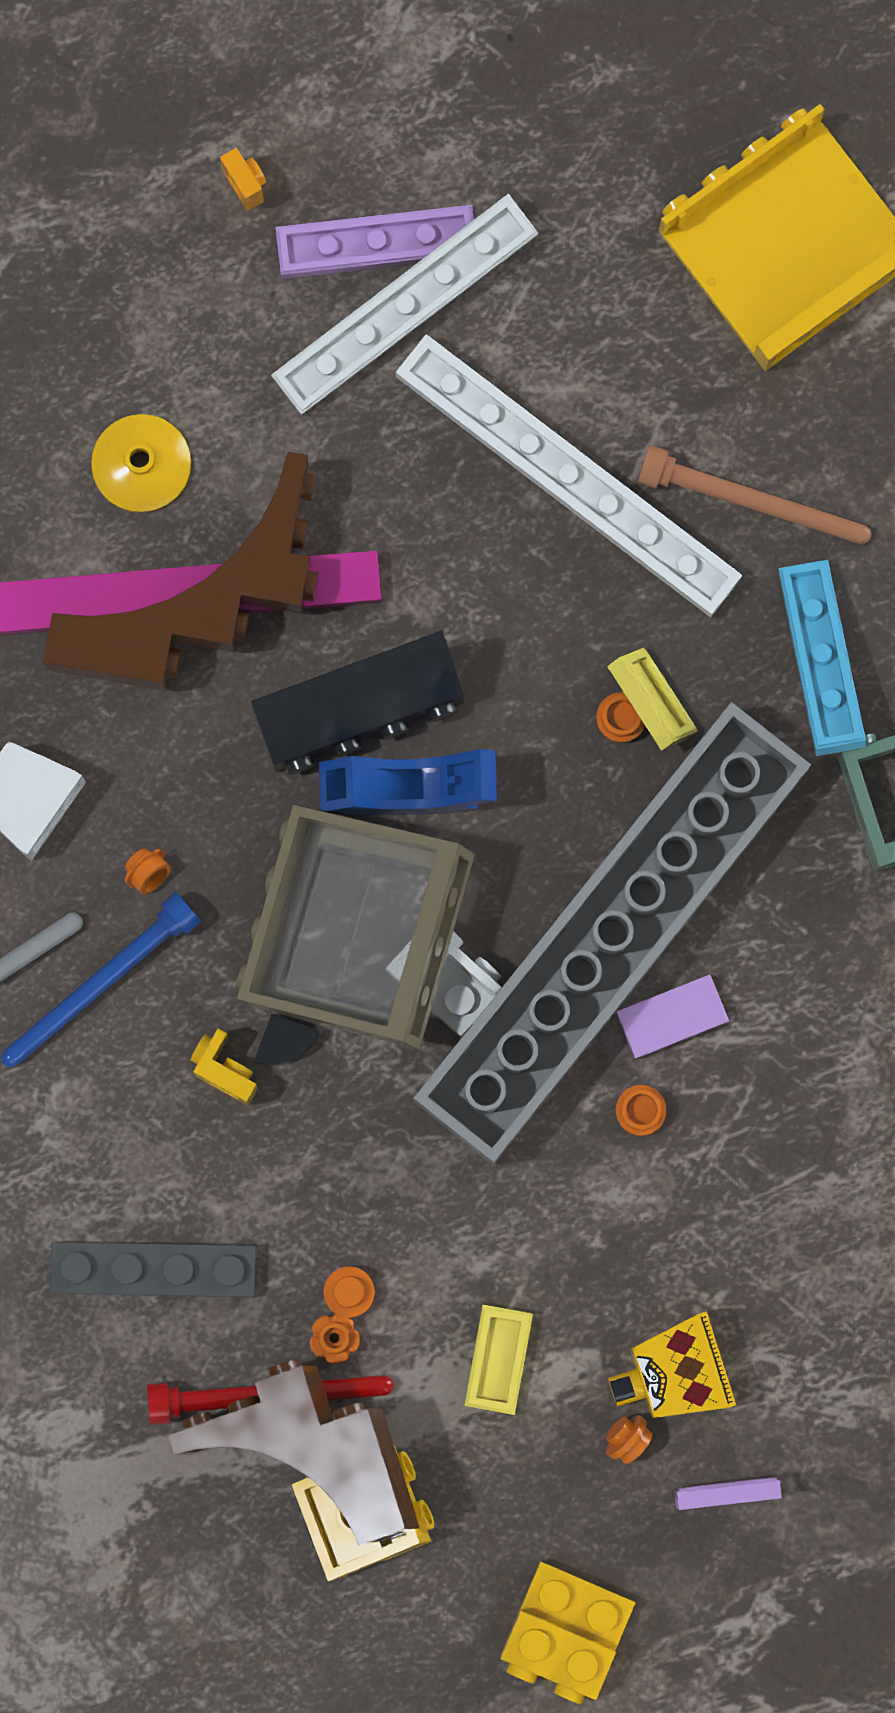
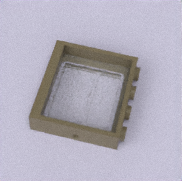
[237,805,475,1050]

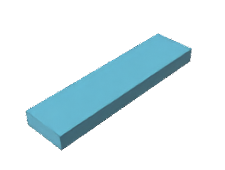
[779,560,866,756]

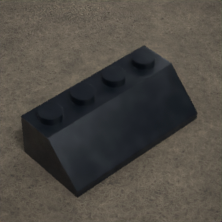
[251,630,464,775]

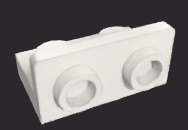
[386,931,502,1038]

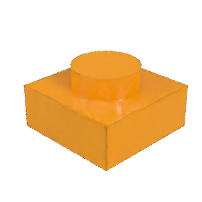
[220,147,267,212]

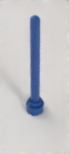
[1,891,202,1068]

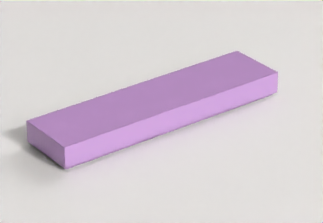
[275,205,474,279]

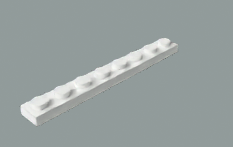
[396,334,742,618]

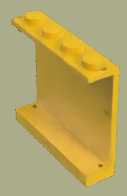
[659,104,895,372]

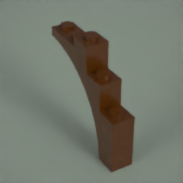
[43,452,319,691]

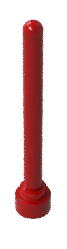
[147,1375,394,1425]

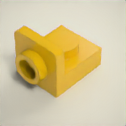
[190,1028,258,1106]

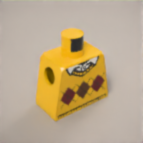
[608,1311,736,1418]

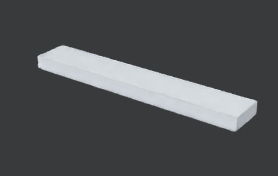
[271,194,538,416]

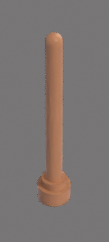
[637,445,871,544]

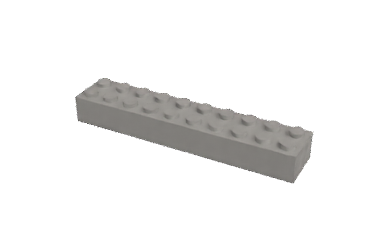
[413,702,811,1165]

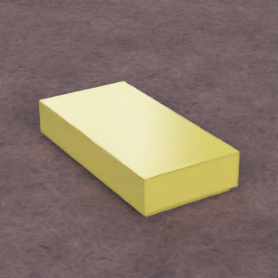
[607,648,698,751]
[464,1305,533,1415]

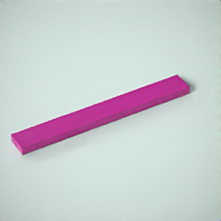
[0,551,382,635]

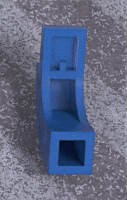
[319,749,497,816]

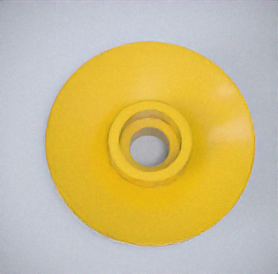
[91,414,191,513]

